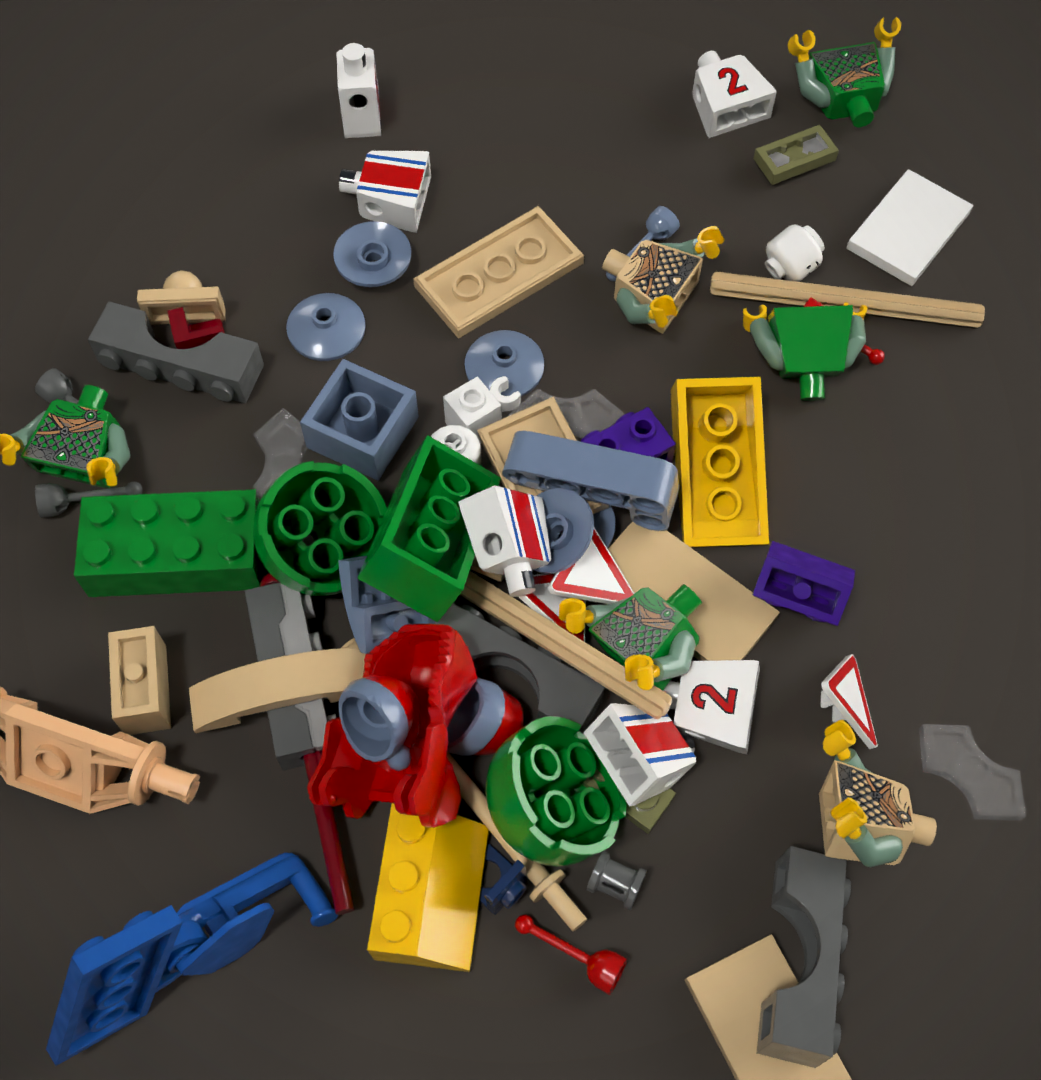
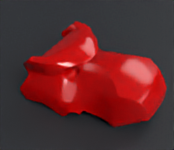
[307,624,478,828]

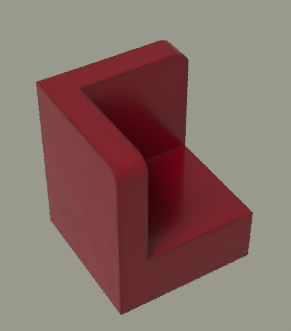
[167,307,225,349]

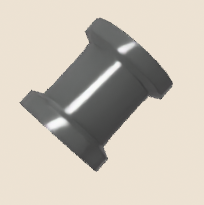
[587,851,647,911]

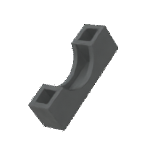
[88,301,264,404]
[434,603,605,734]
[756,846,851,1068]

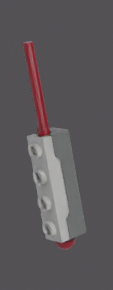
[244,573,355,915]

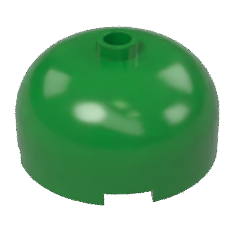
[253,461,387,596]
[486,716,626,866]

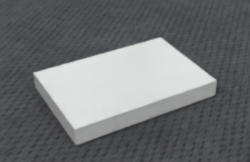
[846,169,973,286]

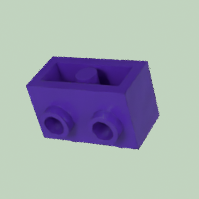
[580,407,676,463]
[752,541,855,626]

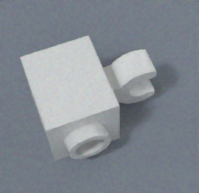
[443,376,521,444]

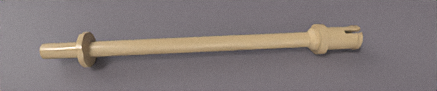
[341,638,587,932]

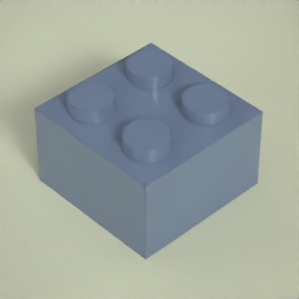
[300,359,419,481]

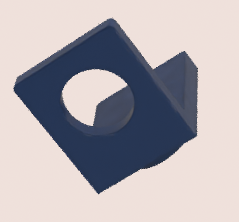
[480,842,527,915]

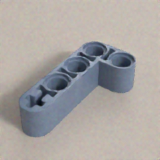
[502,430,679,531]

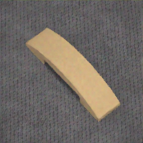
[189,648,367,733]

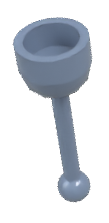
[606,206,680,281]

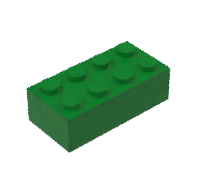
[358,435,501,623]
[74,489,263,597]

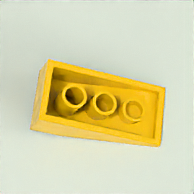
[671,377,769,547]

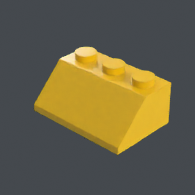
[367,803,489,972]

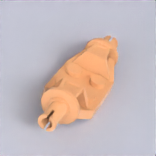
[0,687,200,814]

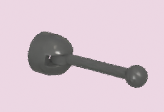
[35,368,78,404]
[35,481,143,518]

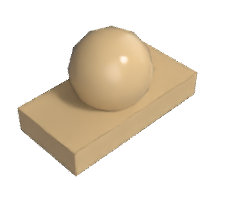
[137,270,226,325]

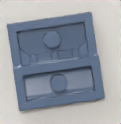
[338,555,435,653]

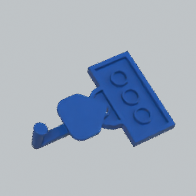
[46,853,338,1066]

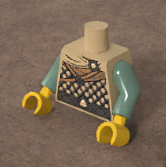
[602,226,725,334]
[819,720,937,868]

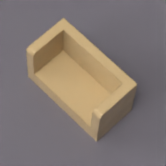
[108,626,171,735]

